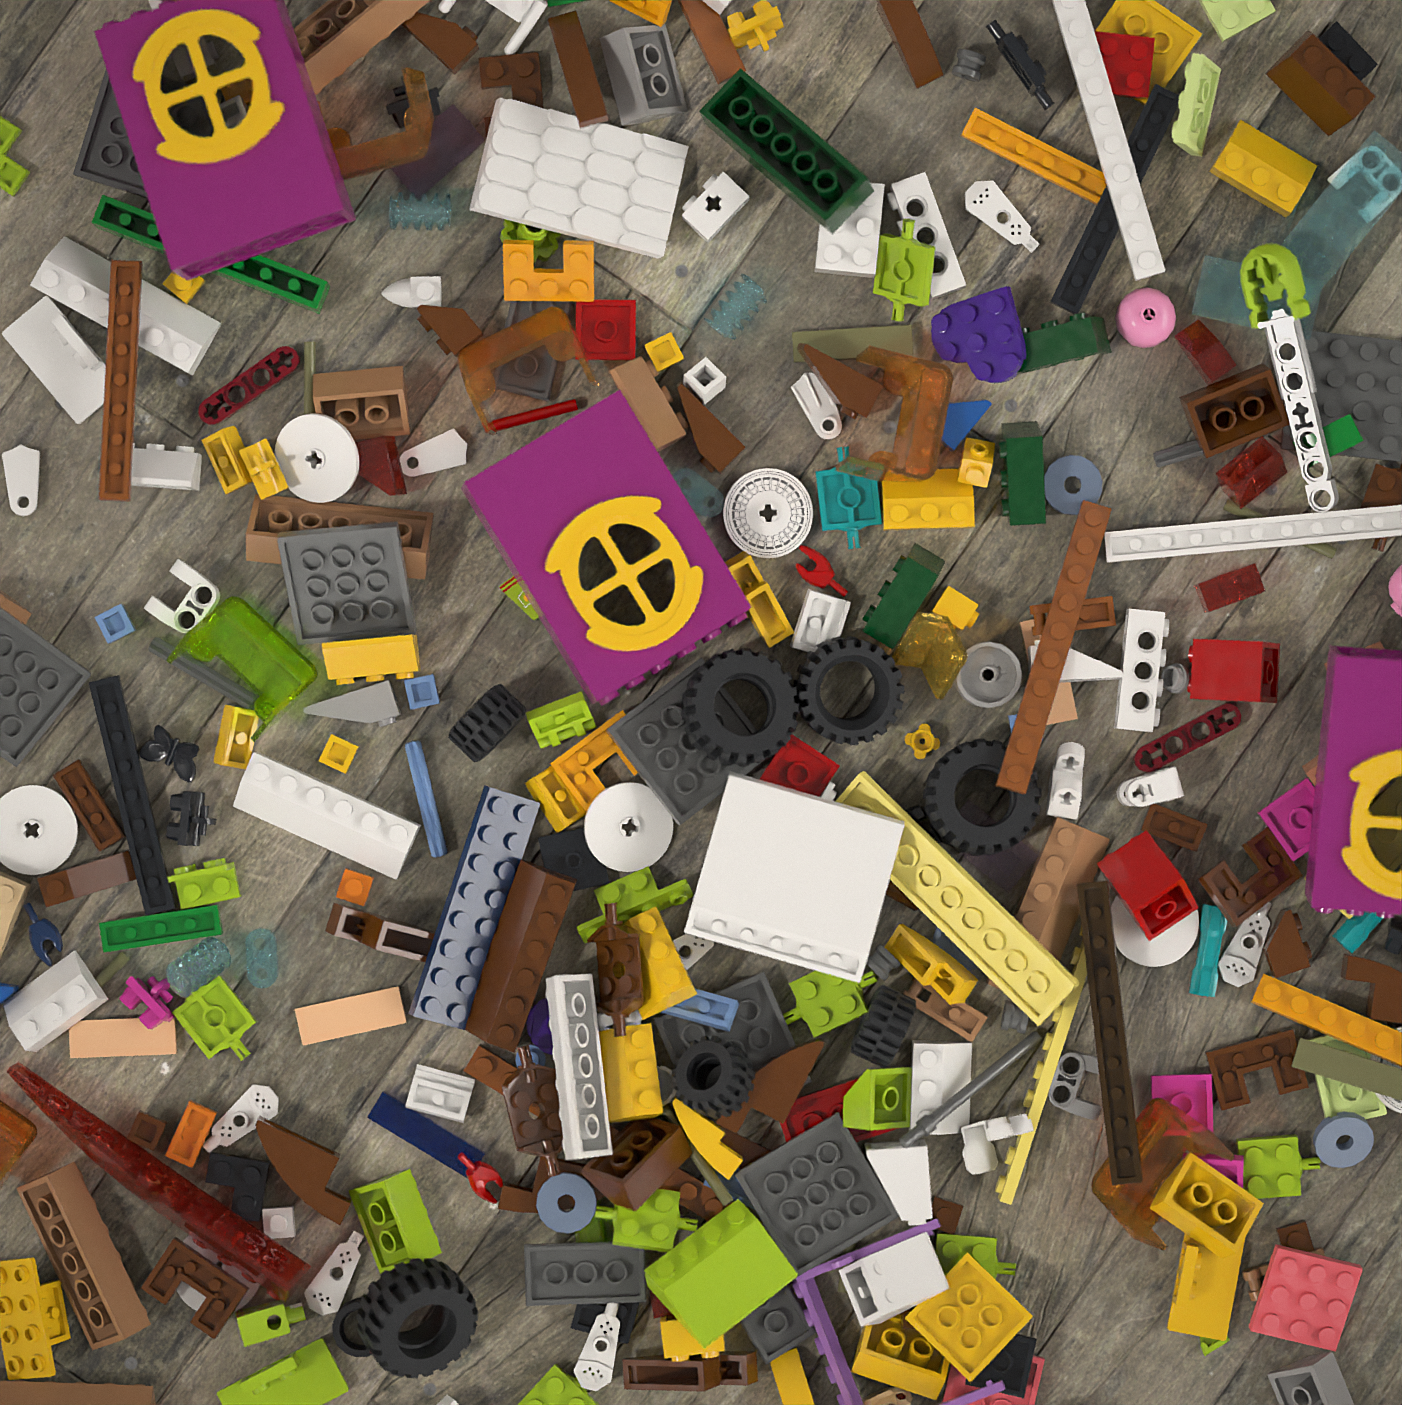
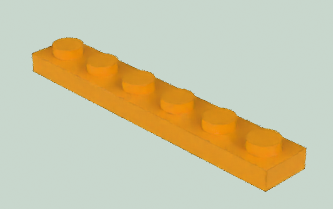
[961,108,1107,205]
[1251,973,1402,1067]

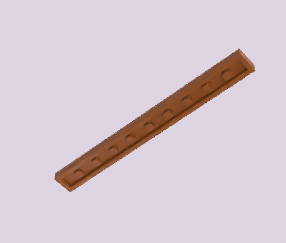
[995,500,1112,795]
[464,1045,734,1221]

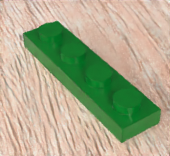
[99,904,223,953]

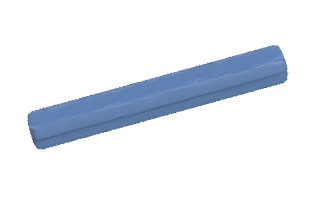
[405,740,448,858]

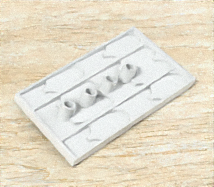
[469,98,689,259]

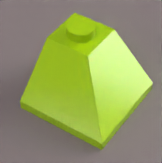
[843,1067,912,1130]

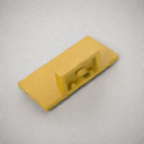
[1167,1233,1245,1341]
[0,1257,71,1380]

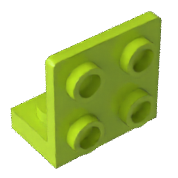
[167,858,241,910]

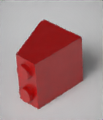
[1187,639,1280,703]
[1097,830,1199,941]

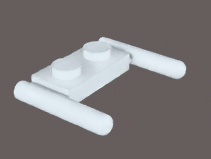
[438,0,548,55]

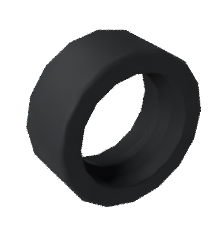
[332,1298,372,1357]

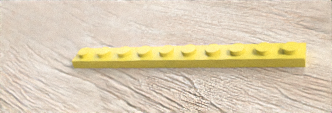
[995,925,1087,1205]

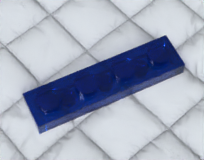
[367,1091,486,1178]

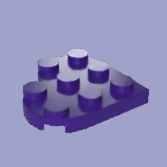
[931,286,1026,383]

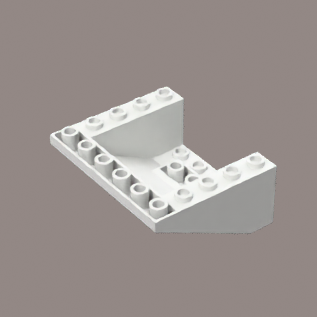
[684,771,905,983]

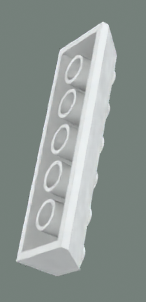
[30,236,222,376]
[233,752,421,880]
[546,974,613,1160]

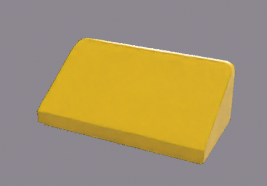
[201,426,253,494]
[213,705,260,770]
[525,766,587,833]

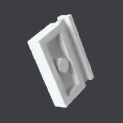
[790,589,851,652]
[406,1064,475,1123]

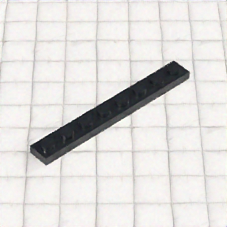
[1050,84,1180,315]
[88,675,176,916]

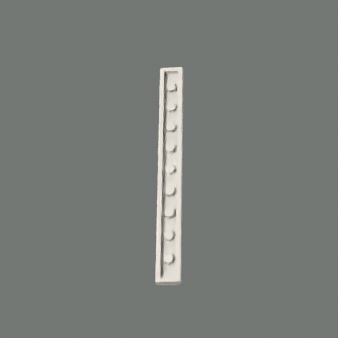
[1052,0,1165,281]
[1104,505,1402,563]

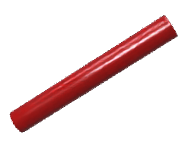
[488,399,578,433]

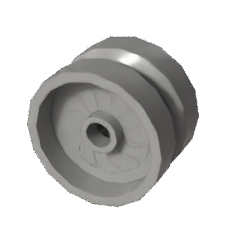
[953,642,1022,708]

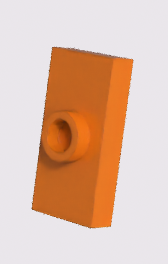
[165,1100,218,1168]

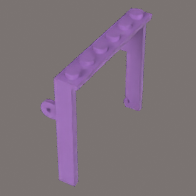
[792,1218,1006,1405]

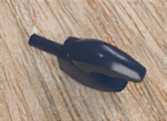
[23,902,63,967]

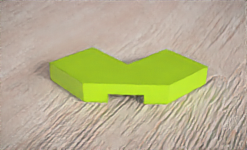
[0,116,30,197]

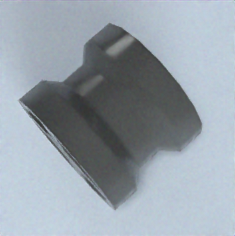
[951,49,987,82]
[866,943,901,981]
[1000,1000,1029,1034]

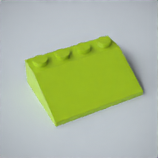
[644,1199,798,1349]

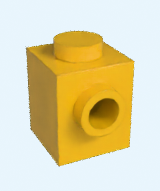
[957,437,995,488]
[931,585,980,632]

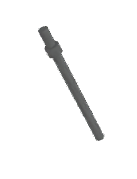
[899,1031,1042,1148]

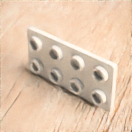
[2,296,106,424]

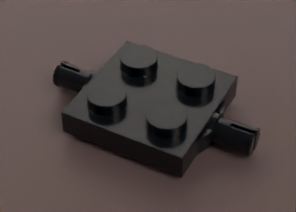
[986,20,1055,111]

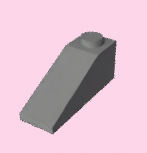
[303,680,402,727]

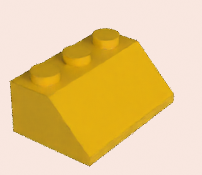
[1209,119,1317,218]
[881,468,975,531]
[322,634,420,685]
[621,906,697,1020]
[599,1023,663,1123]
[1149,1152,1264,1259]
[851,1314,950,1400]

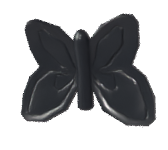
[139,725,200,783]

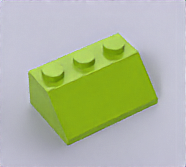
[348,1169,442,1274]

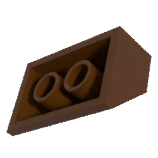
[1265,30,1376,136]
[1179,363,1290,458]
[581,1118,692,1211]

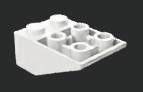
[839,1232,950,1327]

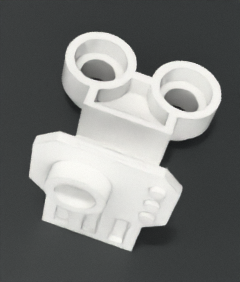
[961,1114,1034,1174]

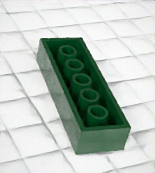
[699,68,874,234]

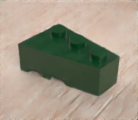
[1017,312,1112,374]
[999,421,1046,526]
[862,543,945,649]

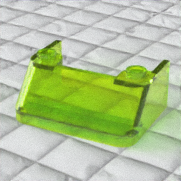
[166,596,318,742]

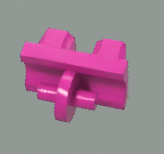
[119,976,175,1030]

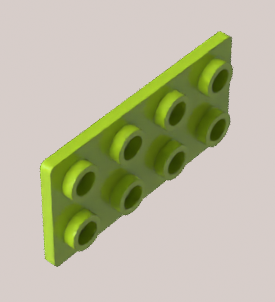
[217,1338,349,1405]

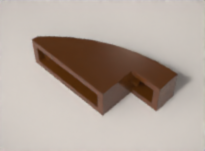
[876,0,944,89]
[548,10,609,129]
[325,903,435,962]
[1341,954,1402,1023]
[716,1038,825,1134]
[255,1116,352,1225]
[497,1157,605,1213]
[622,1351,758,1392]

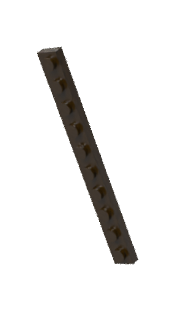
[1077,880,1143,1185]

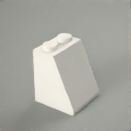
[864,1139,932,1225]

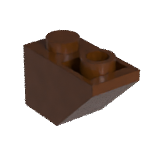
[416,305,484,358]
[1263,908,1312,978]

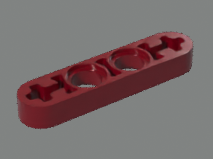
[198,346,300,426]
[1133,704,1241,772]

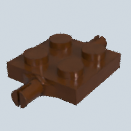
[1360,463,1402,552]

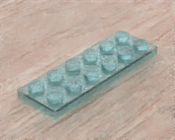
[1279,130,1402,304]

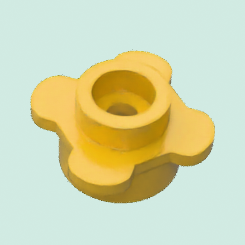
[904,724,940,759]

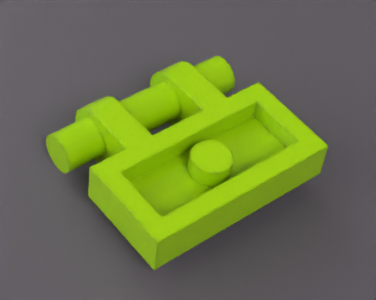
[526,691,597,749]

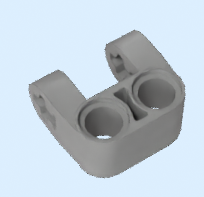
[1047,1050,1102,1121]

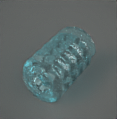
[389,192,452,231]
[703,273,767,340]
[166,937,231,998]

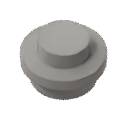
[1161,663,1189,694]

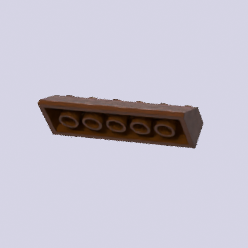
[465,859,578,1053]

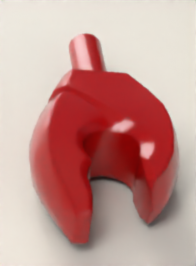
[795,545,849,597]
[457,1153,503,1204]

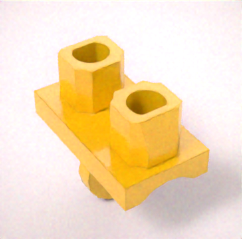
[727,0,784,52]
[239,438,289,500]

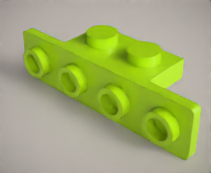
[576,866,694,943]

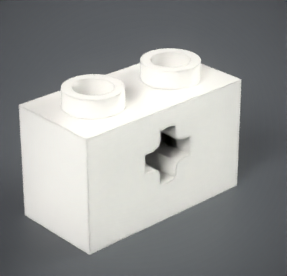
[682,172,749,243]

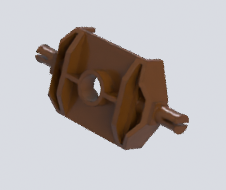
[587,903,644,1037]
[501,1045,563,1177]

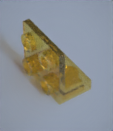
[892,612,968,700]

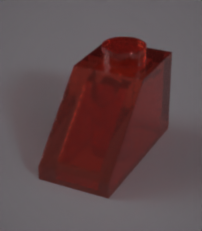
[1174,319,1237,385]
[356,436,407,496]

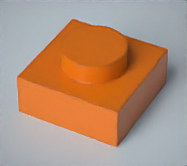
[336,868,374,906]

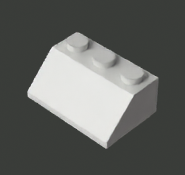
[131,443,202,491]
[3,950,109,1052]
[909,1040,972,1135]

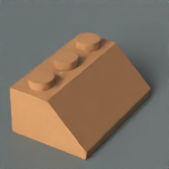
[609,356,689,452]
[313,366,410,440]

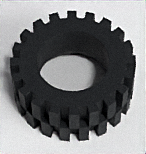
[793,636,905,745]

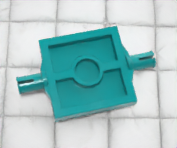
[815,446,882,549]

